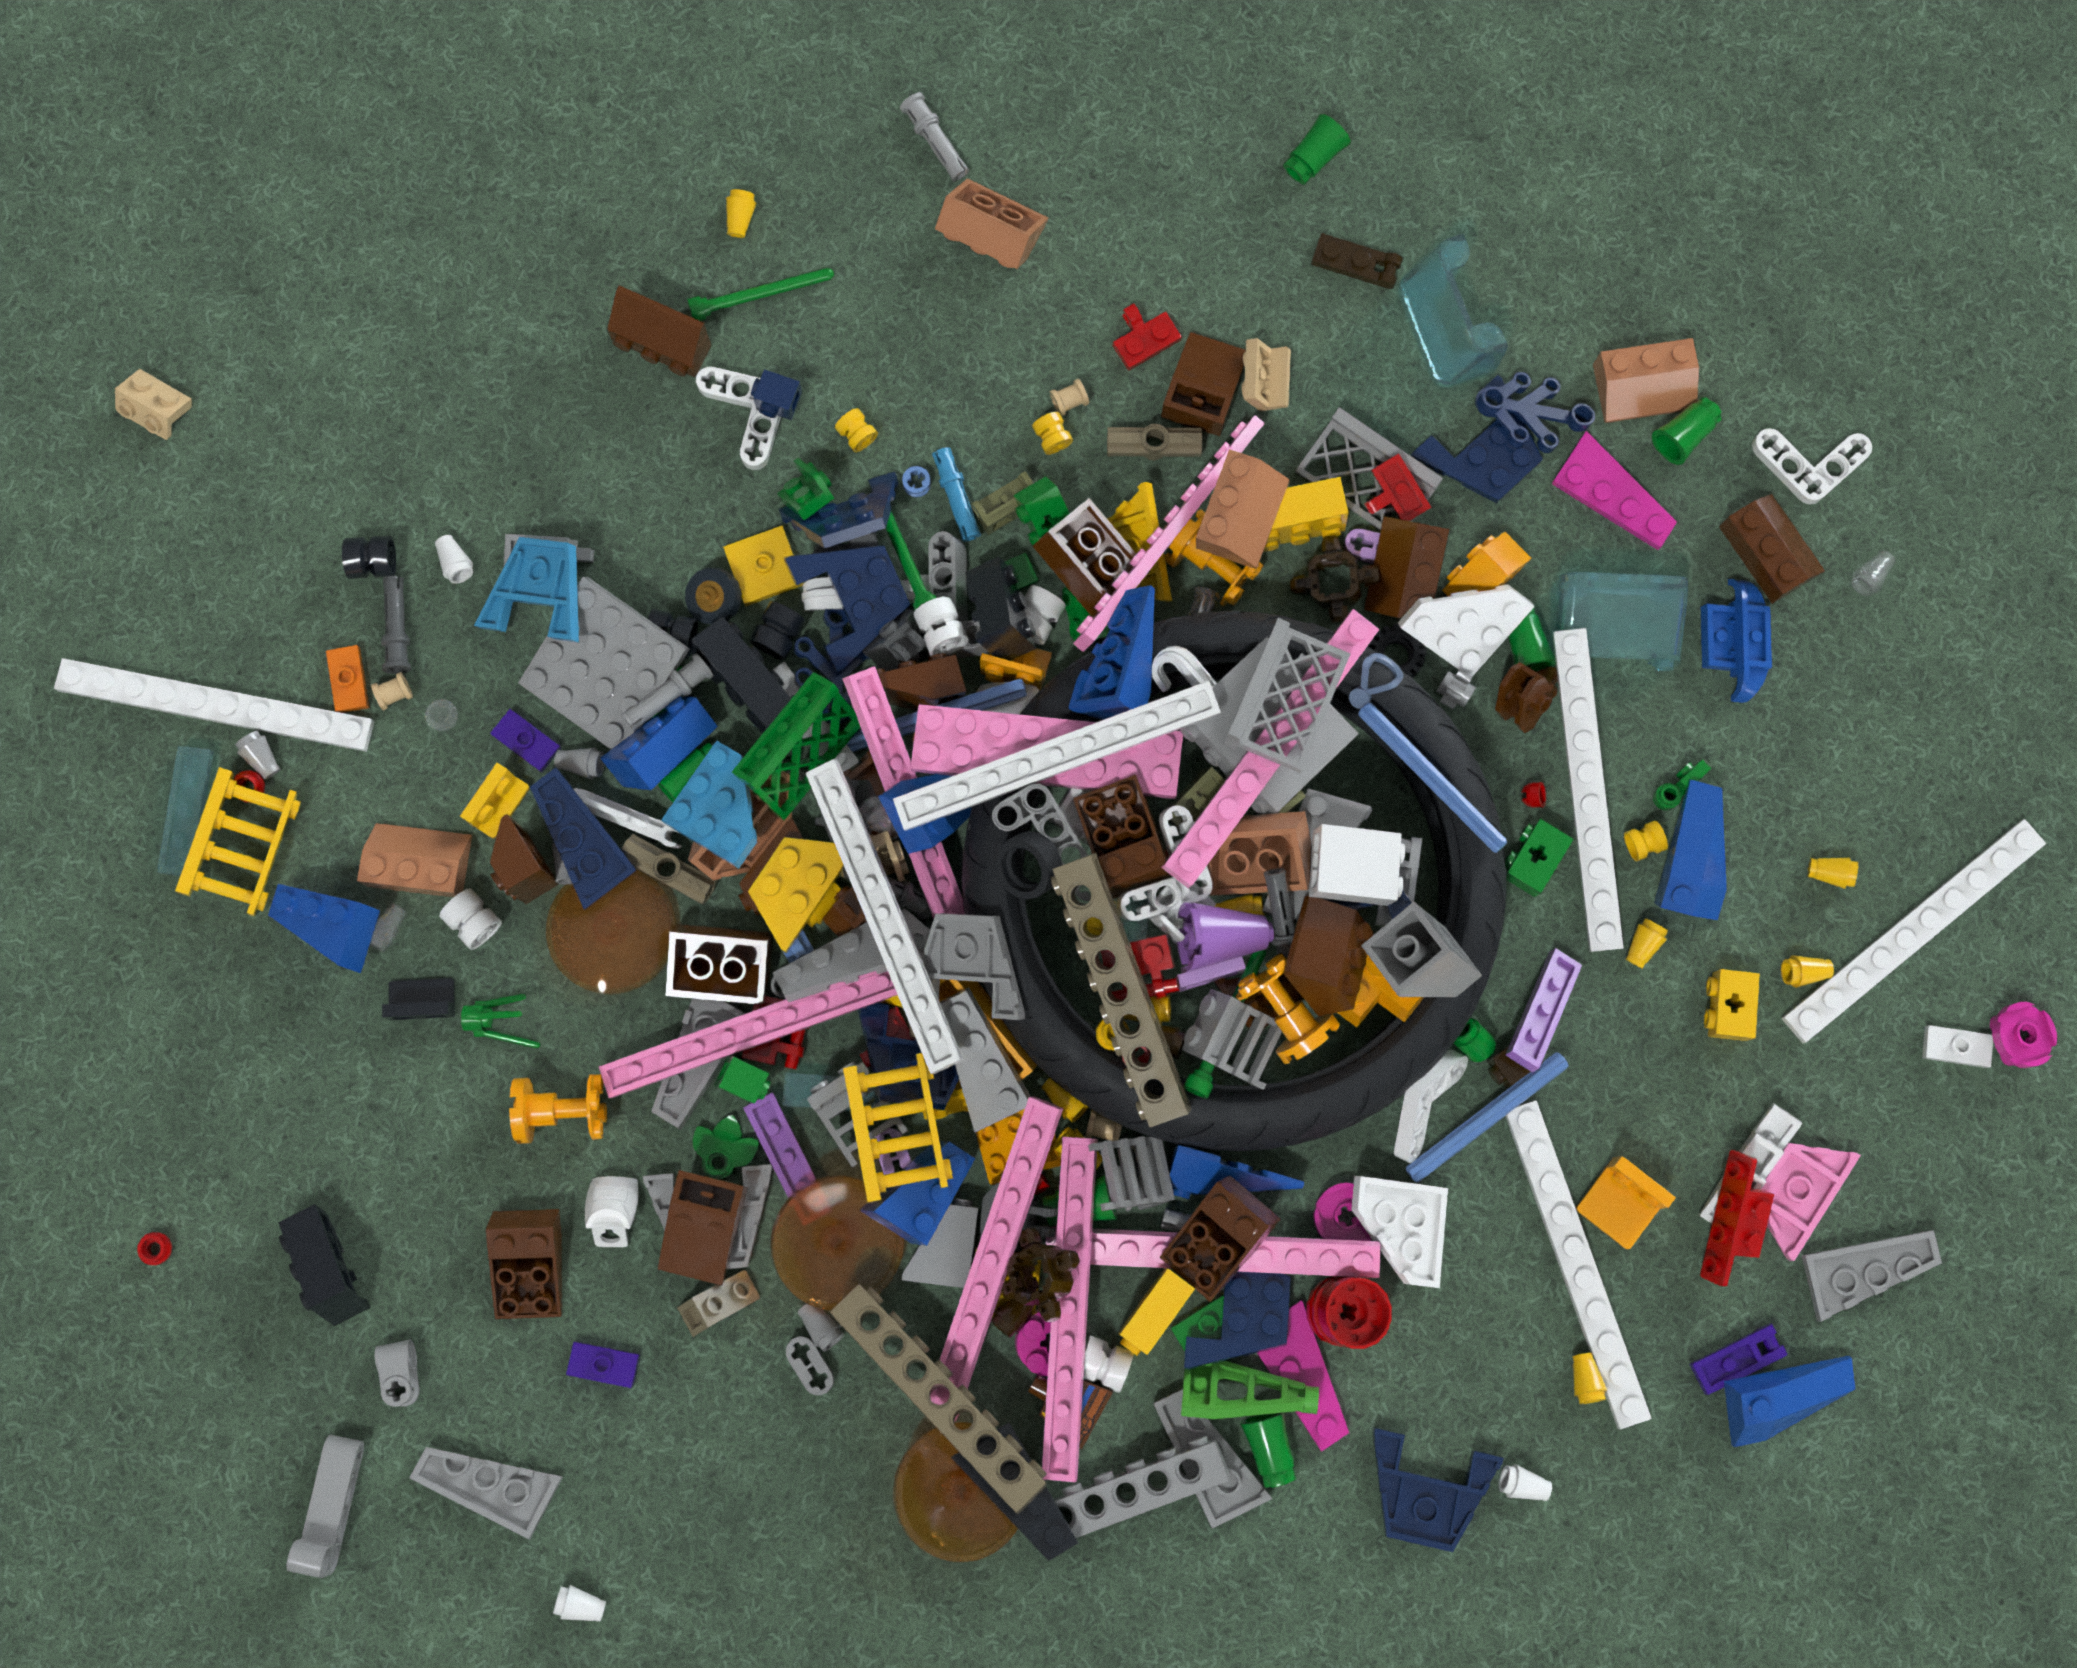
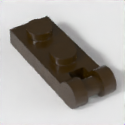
[1311,233,1403,289]

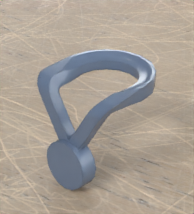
[1349,653,1404,709]

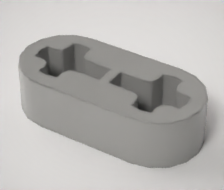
[786,1336,834,1395]

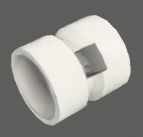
[1025,585,1066,645]
[914,597,968,656]
[439,888,502,950]
[1083,1335,1134,1393]

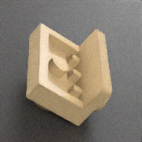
[1242,338,1291,411]
[115,369,192,440]
[870,831,909,882]

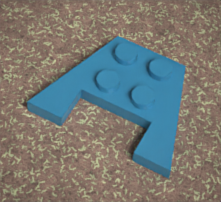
[474,537,579,643]

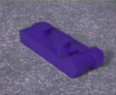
[1689,1323,1788,1395]

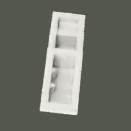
[1699,1103,1802,1224]

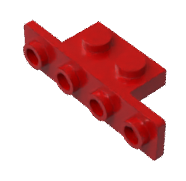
[1700,1150,1775,1287]

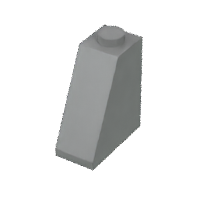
[902,1199,979,1288]

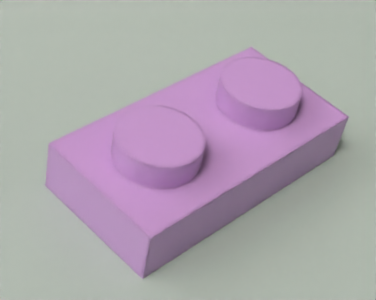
[1176,957,1246,992]

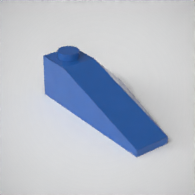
[878,774,972,854]
[1169,1145,1304,1199]

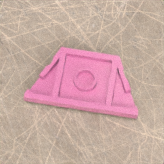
[1761,1143,1861,1261]

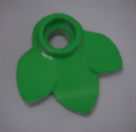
[692,1115,759,1180]

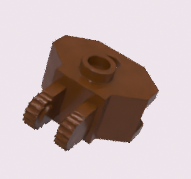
[1495,662,1558,733]
[822,885,867,937]

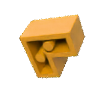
[1442,532,1532,597]
[1338,954,1424,1027]

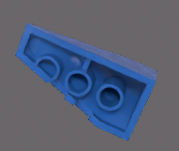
[1068,585,1155,720]
[1654,779,1727,920]
[1724,1355,1855,1447]

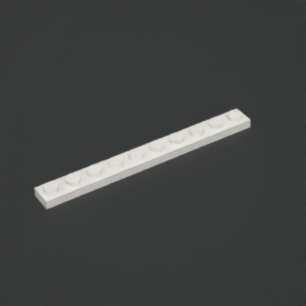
[1552,628,1624,952]
[54,658,375,752]
[893,681,1222,831]
[806,759,964,1074]
[1781,819,2046,1044]
[1505,1101,1652,1429]

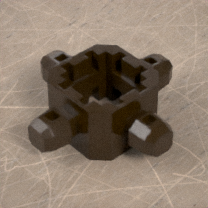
[1290,535,1380,625]
[1002,1228,1080,1323]

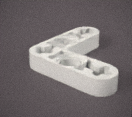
[696,367,781,470]
[1752,428,1872,504]
[1116,806,1212,921]
[1394,1049,1468,1163]

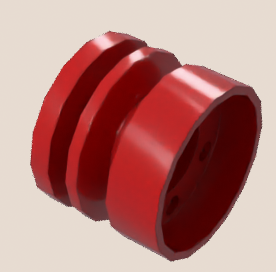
[1307,1276,1392,1349]

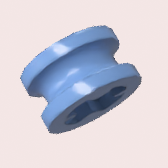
[902,466,931,497]

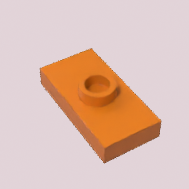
[326,645,370,713]

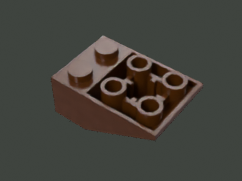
[1161,332,1246,437]
[876,653,966,711]
[1073,774,1173,899]
[658,1170,748,1286]
[1160,1175,1281,1302]
[486,1209,562,1319]

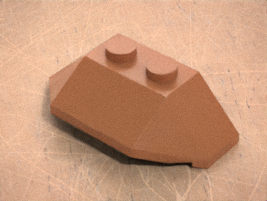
[688,771,792,880]

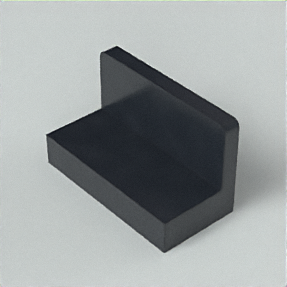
[382,978,455,1021]

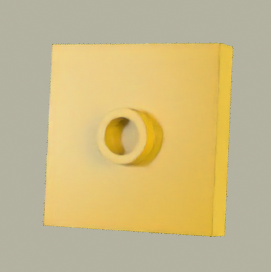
[723,526,804,607]

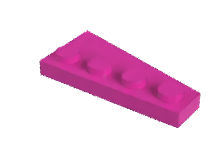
[1552,431,1677,550]
[1257,1300,1349,1452]

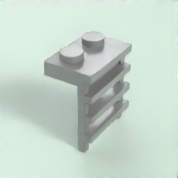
[1181,989,1282,1090]
[807,1061,908,1168]
[1088,1136,1175,1211]

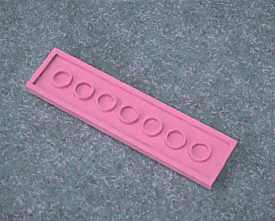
[910,704,1183,799]

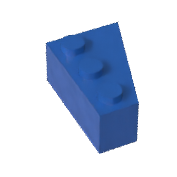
[600,696,718,790]
[268,884,380,973]
[860,1141,975,1246]

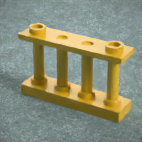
[175,767,301,917]
[843,1053,953,1202]

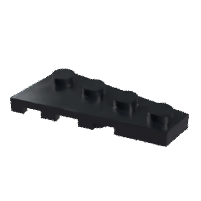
[951,1422,1078,1562]

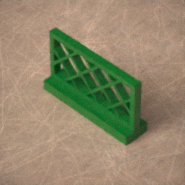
[732,672,861,821]

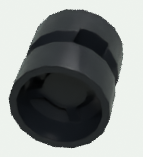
[342,536,396,579]
[749,601,806,660]
[648,609,698,659]

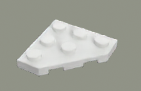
[1398,585,1535,676]
[1351,1176,1448,1288]

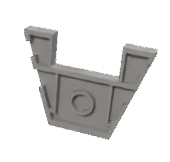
[923,913,1025,1020]
[643,1164,773,1269]

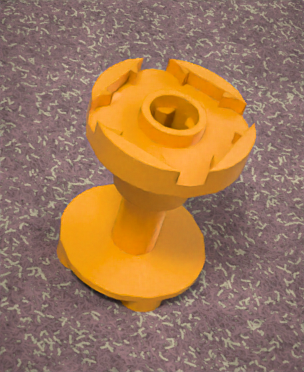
[1164,509,1264,606]
[1236,953,1340,1064]
[509,1074,607,1144]

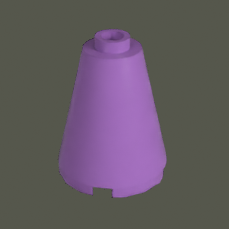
[1177,902,1274,971]

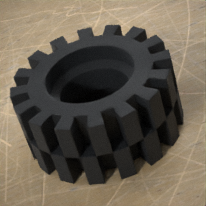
[1368,624,1426,679]

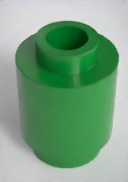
[1454,1018,1496,1062]

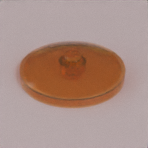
[546,870,677,995]
[771,1175,904,1310]
[893,1422,1018,1562]

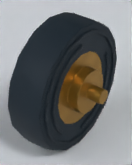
[685,568,742,624]

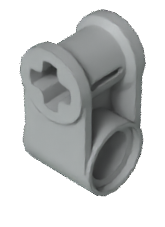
[375,1339,420,1407]

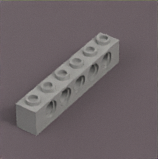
[1054,1435,1231,1538]

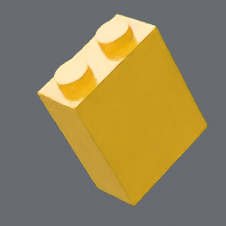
[1118,1268,1195,1356]

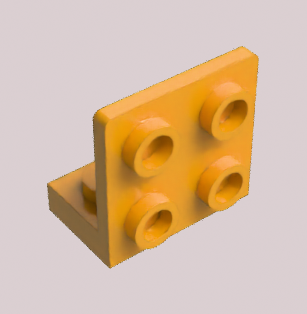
[980,648,1052,691]
[976,1109,1061,1185]
[1576,1156,1676,1249]

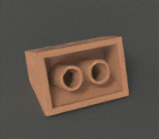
[935,178,1049,269]
[1593,338,1699,423]
[1196,449,1290,569]
[1207,811,1311,896]
[357,823,472,897]

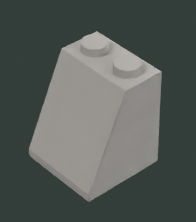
[1361,902,1482,997]

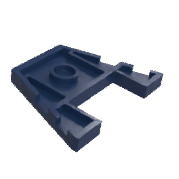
[1411,375,1543,503]
[779,471,899,548]
[783,545,910,672]
[858,1003,959,1110]
[1184,1271,1291,1370]
[1373,1428,1504,1552]

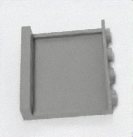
[1180,637,1358,815]

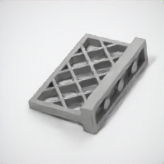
[1295,407,1443,530]
[1223,618,1350,773]

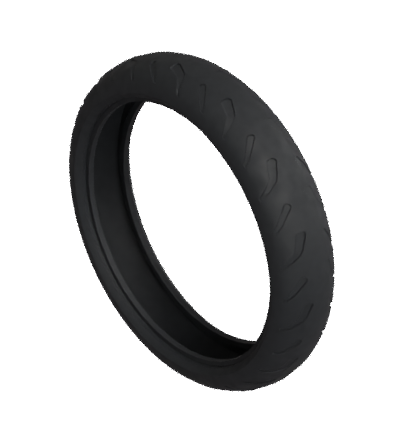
[962,611,1507,1151]

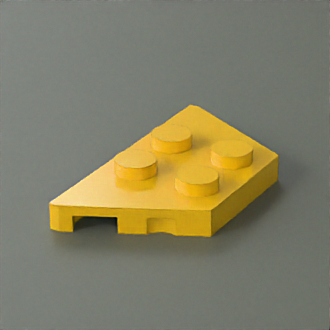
[1107,482,1172,602]
[748,837,843,953]

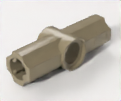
[1107,424,1202,461]
[621,834,718,905]

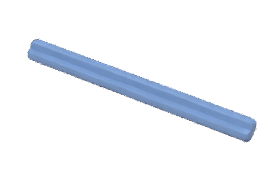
[847,679,1027,752]
[1358,702,1507,853]
[1406,1052,1569,1183]

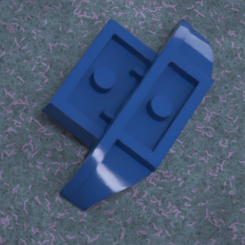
[1701,579,1772,703]

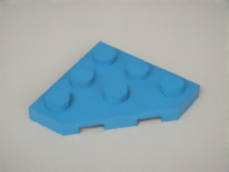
[661,741,757,869]

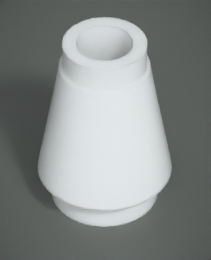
[435,535,473,584]
[1499,1464,1552,1501]
[553,1585,606,1622]

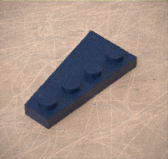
[530,768,637,910]

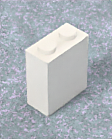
[1309,824,1405,906]

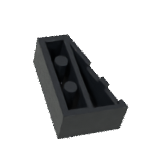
[965,556,1036,661]
[278,1204,371,1326]

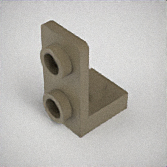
[678,1270,760,1337]

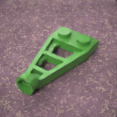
[1181,1361,1319,1419]

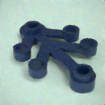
[1475,372,1595,453]
[794,609,871,725]

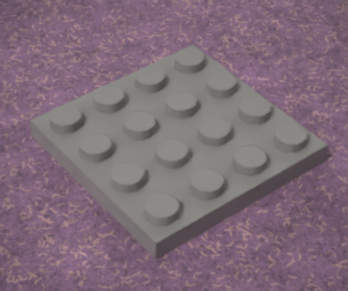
[518,577,690,749]

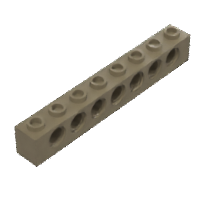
[1051,853,1192,1128]
[830,1284,1047,1515]

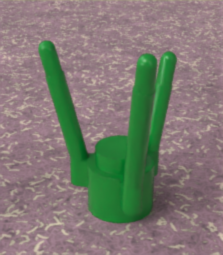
[461,994,540,1048]

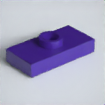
[490,709,561,773]
[566,1341,640,1388]

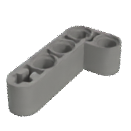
[928,531,990,658]
[992,784,1091,901]
[287,1435,364,1578]

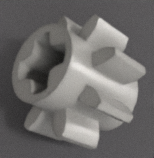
[1436,669,1476,709]

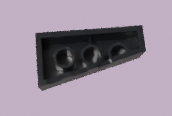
[692,616,794,734]

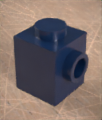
[751,369,802,421]

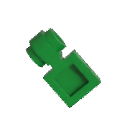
[1653,759,1711,811]

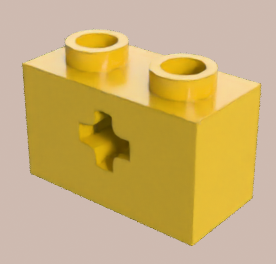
[1704,969,1760,1041]

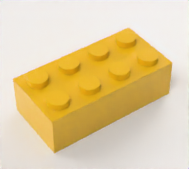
[1263,477,1348,552]

